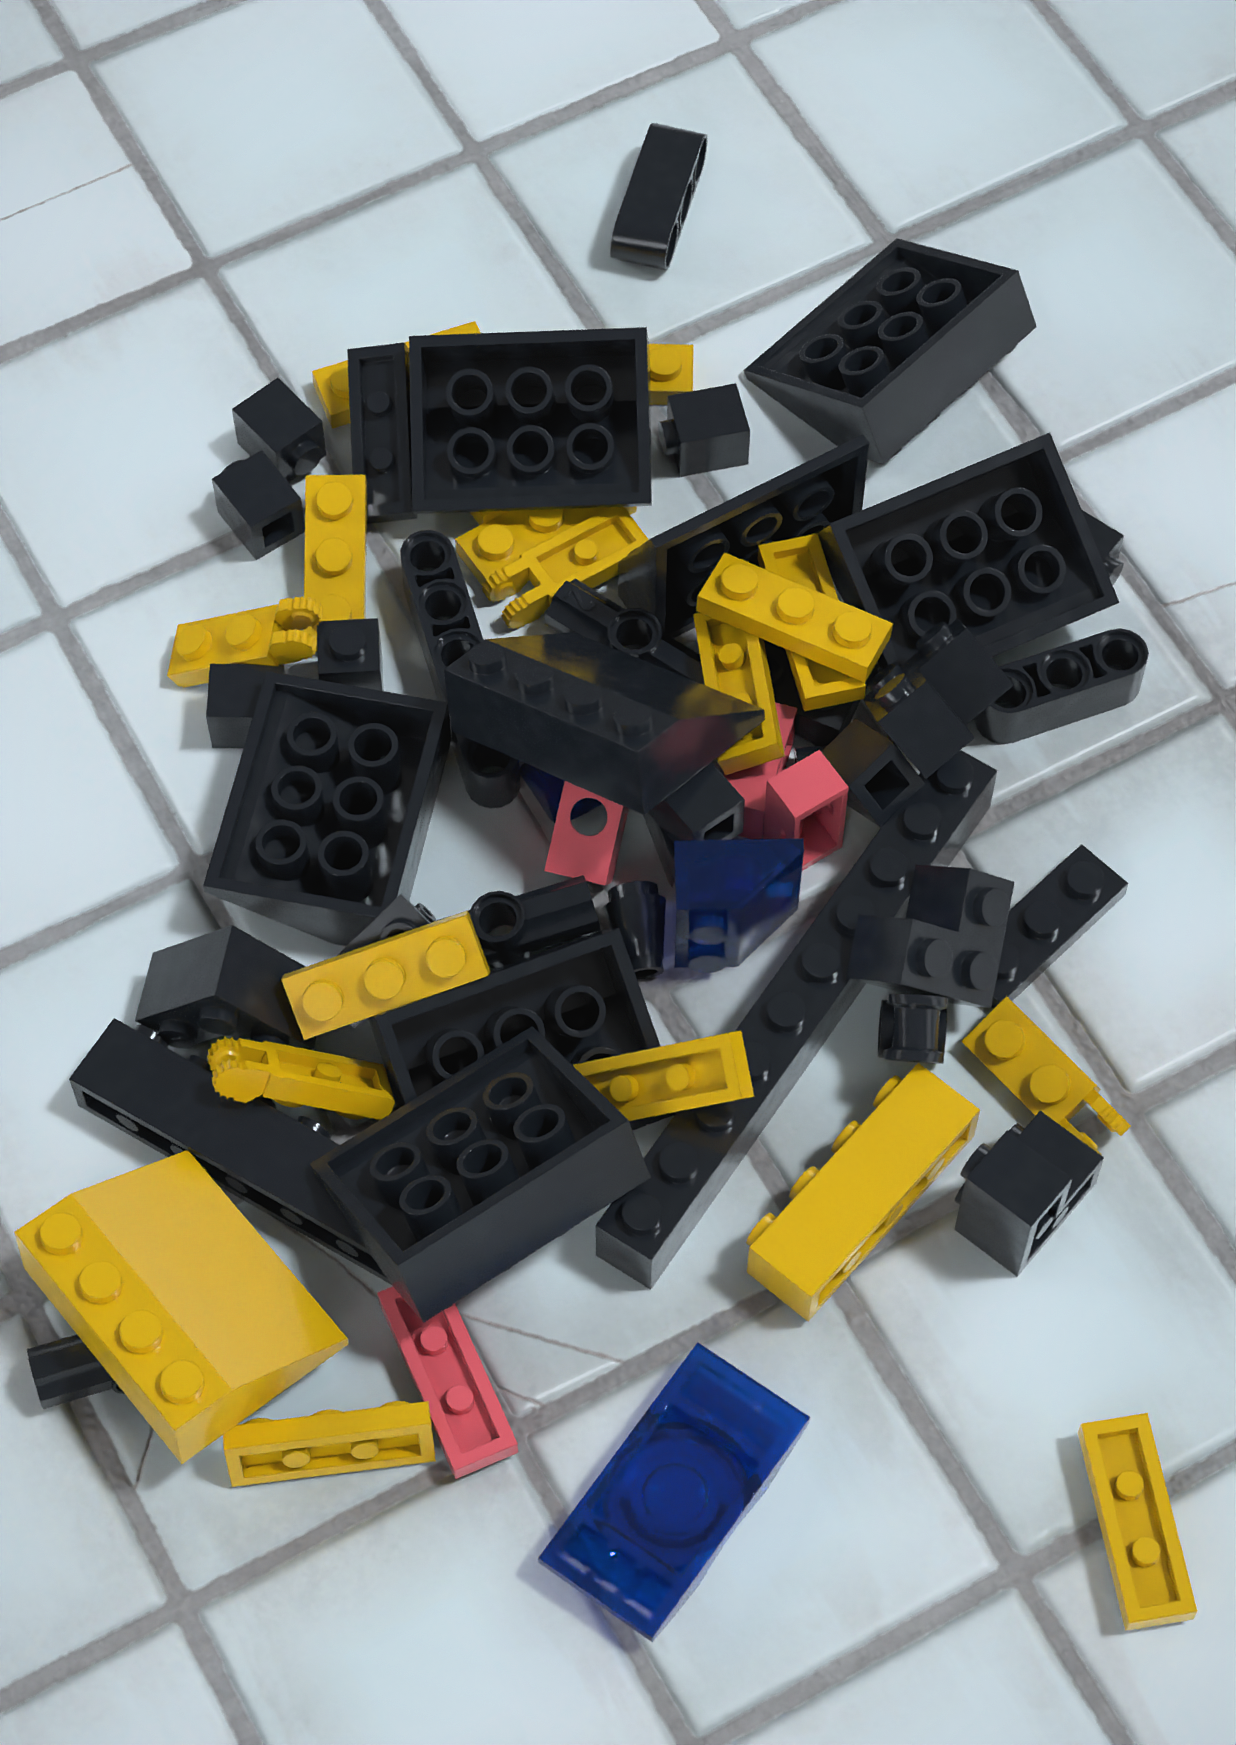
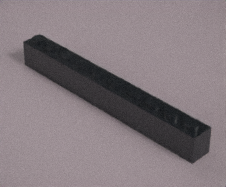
[595,750,997,1290]

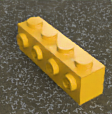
[746,1062,980,1321]

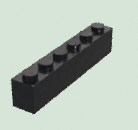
[69,1018,392,1285]

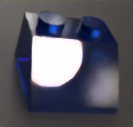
[672,839,804,973]

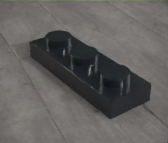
[347,342,418,524]
[991,844,1129,1009]

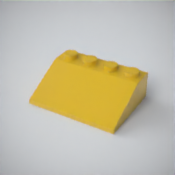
[14,1150,349,1464]

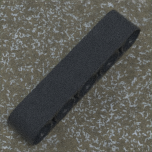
[400,530,521,809]

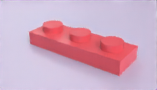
[377,1286,519,1479]

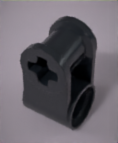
[878,994,948,1064]

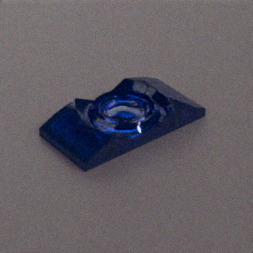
[538,1342,810,1642]

